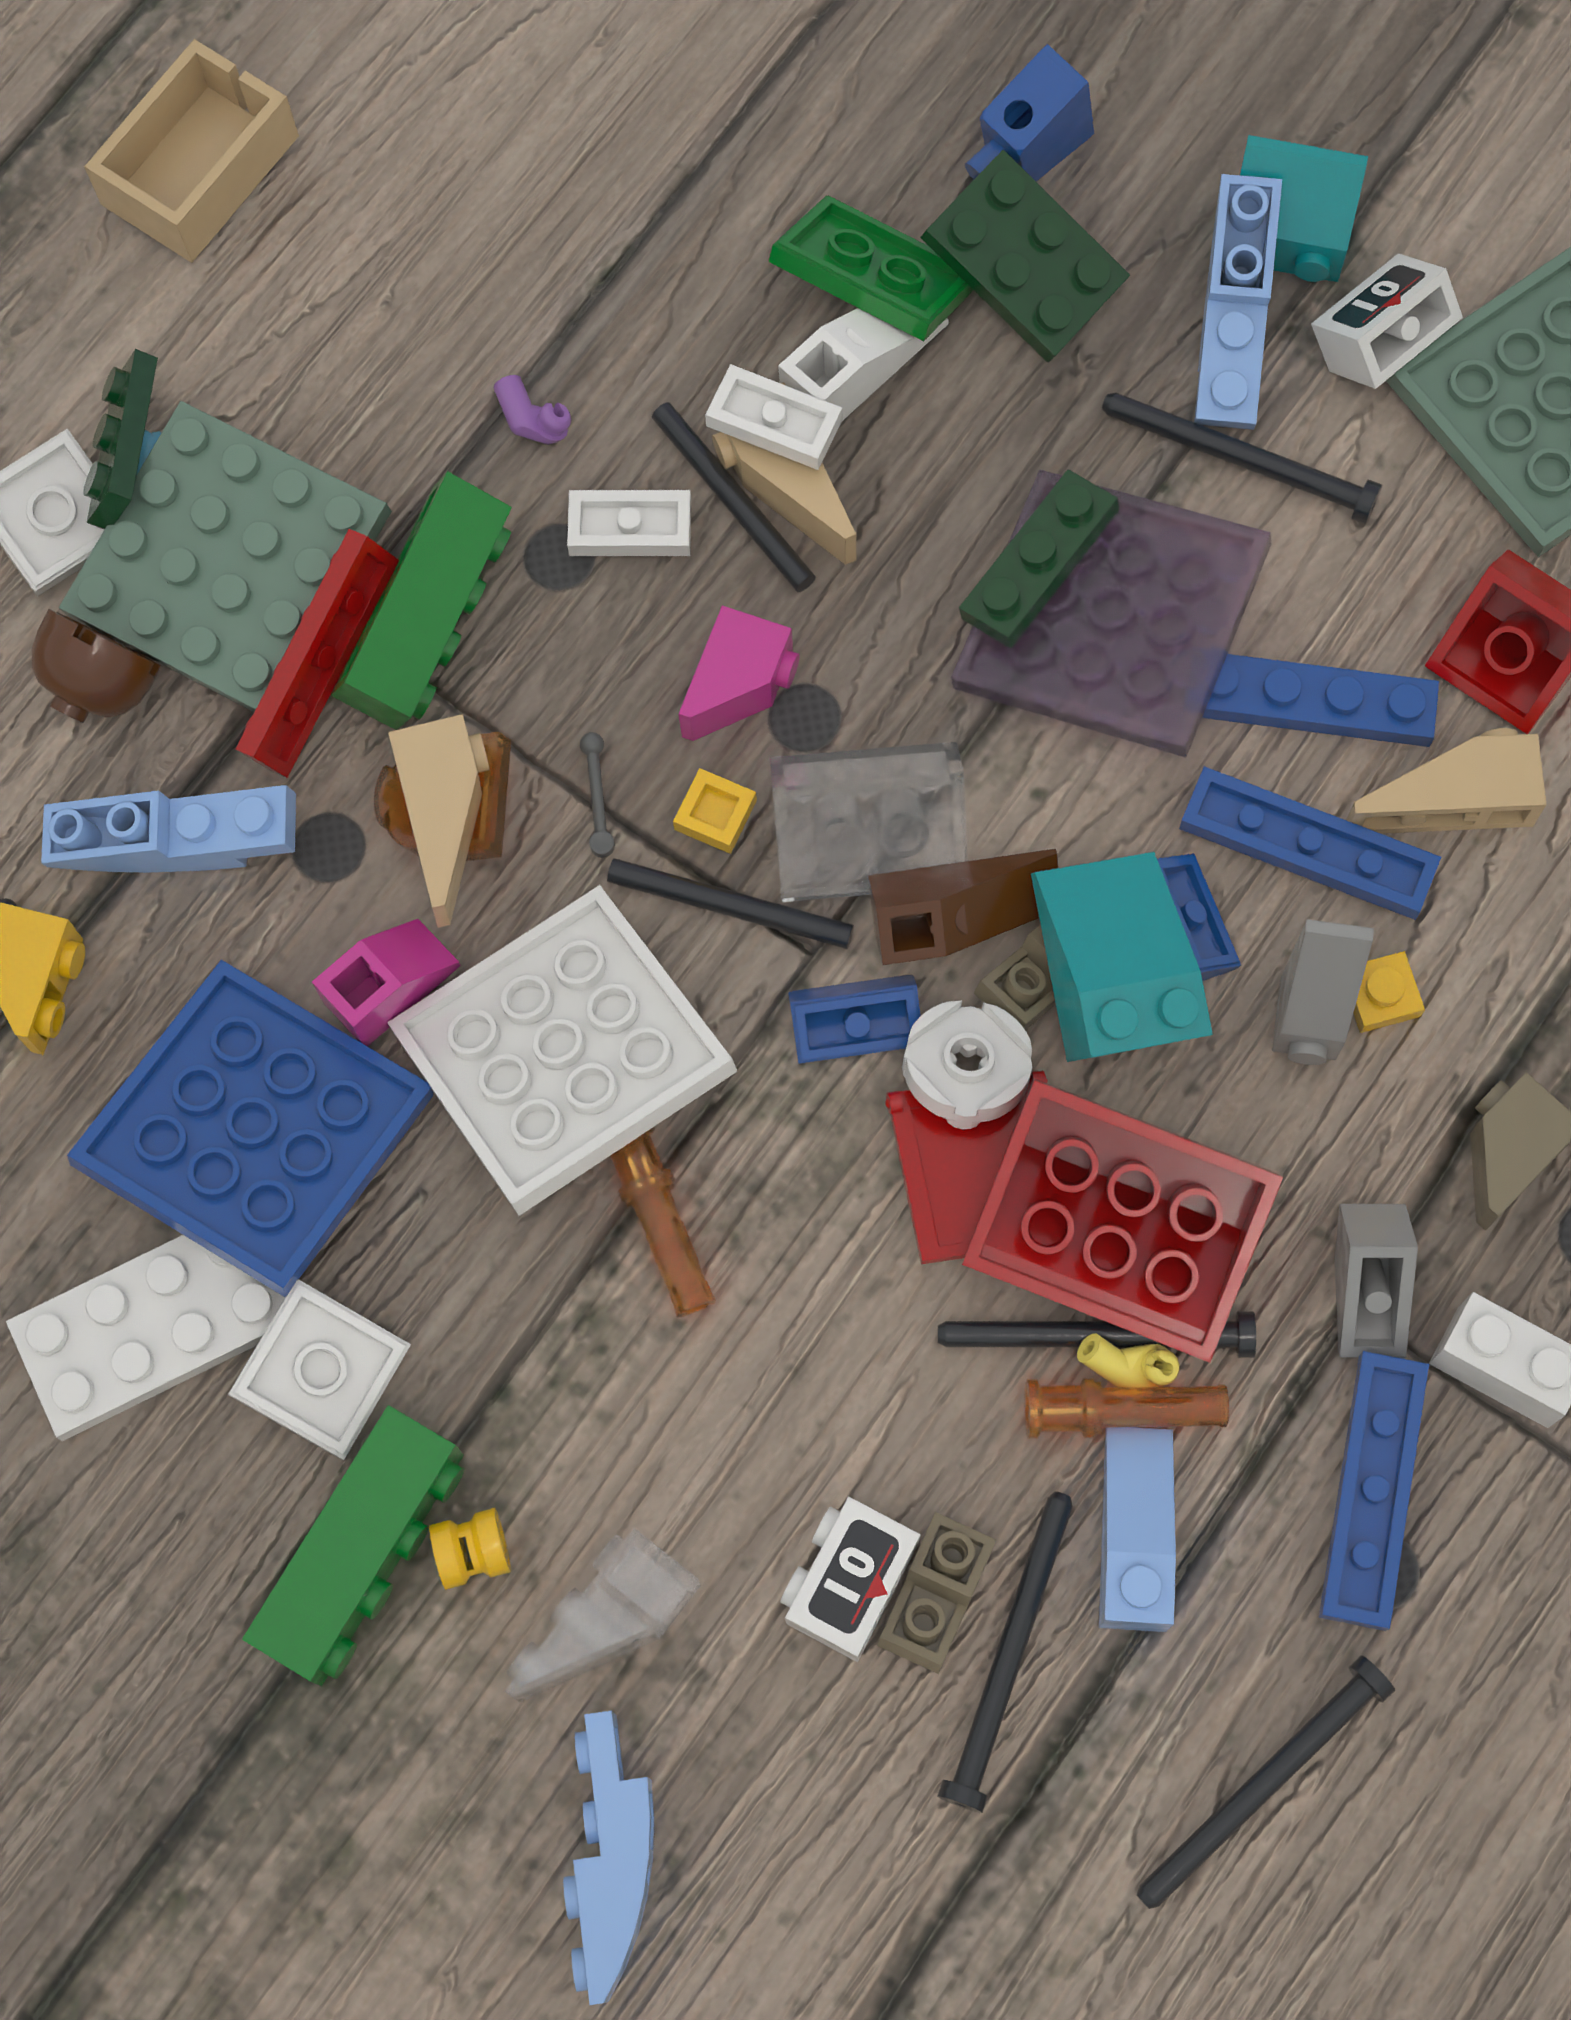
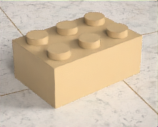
[84,39,299,263]

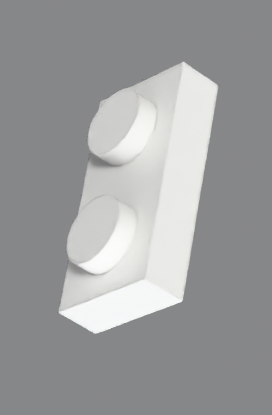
[705,364,843,470]
[567,490,691,556]

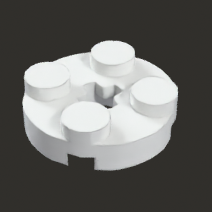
[902,1000,1032,1129]

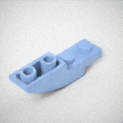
[1194,174,1282,430]
[41,785,296,873]
[563,1710,654,2005]

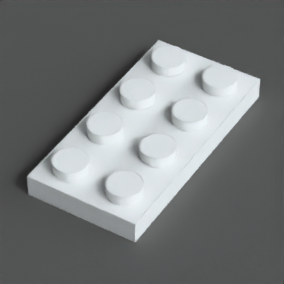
[6,1235,285,1441]

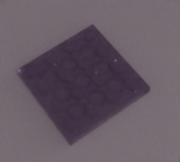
[951,470,1272,758]

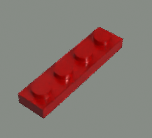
[236,529,399,778]

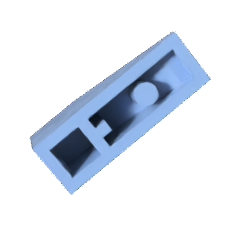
[1099,1426,1176,1632]

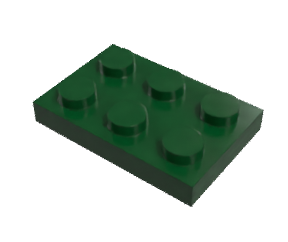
[920,150,1130,363]

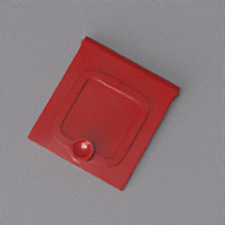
[885,1070,1048,1265]

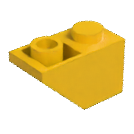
[0,902,85,1055]

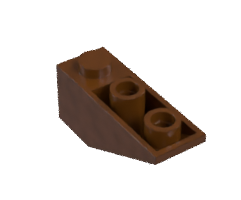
[868,849,1058,965]

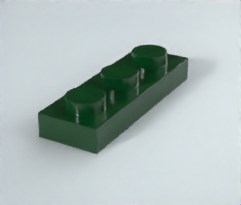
[83,348,158,530]
[959,469,1120,649]

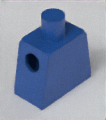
[965,44,1094,181]

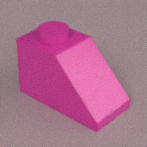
[678,605,800,741]

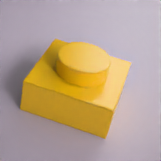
[673,768,757,854]
[1353,951,1425,1033]

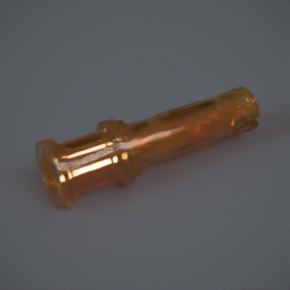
[610,1127,716,1317]
[1024,1378,1229,1439]

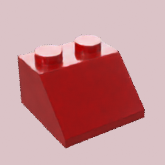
[1425,549,1571,734]

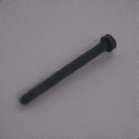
[1102,393,1383,525]
[938,1311,1256,1358]
[937,1491,1073,1813]
[1136,1655,1395,1909]

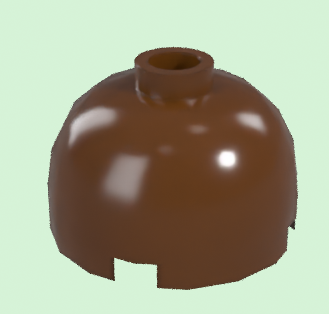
[31,609,162,723]

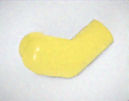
[1077,1333,1180,1392]

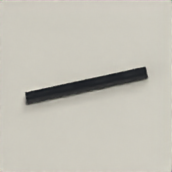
[652,402,816,592]
[607,858,854,949]

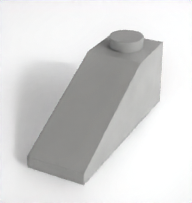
[1272,919,1374,1065]

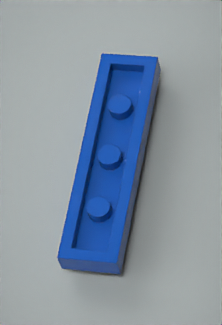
[1183,649,1439,747]
[1179,766,1441,920]
[1319,1351,1429,1631]

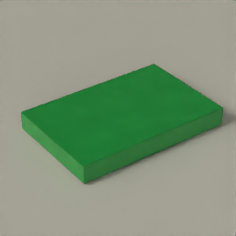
[768,195,973,342]

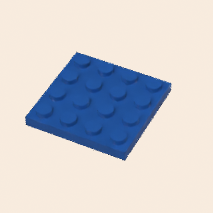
[67,960,433,1297]

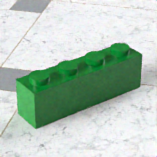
[331,471,512,730]
[242,1405,464,1687]

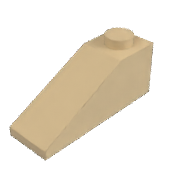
[712,382,856,565]
[388,714,490,928]
[1346,728,1547,834]

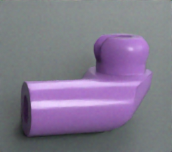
[493,375,571,445]

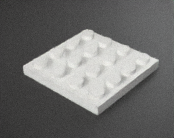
[387,885,737,1216]

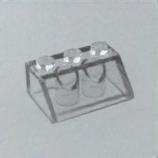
[770,742,968,902]

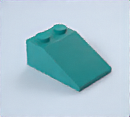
[1031,852,1213,1062]

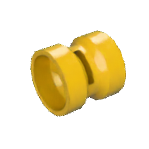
[429,1508,511,1590]

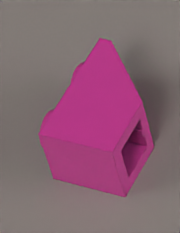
[312,919,461,1046]

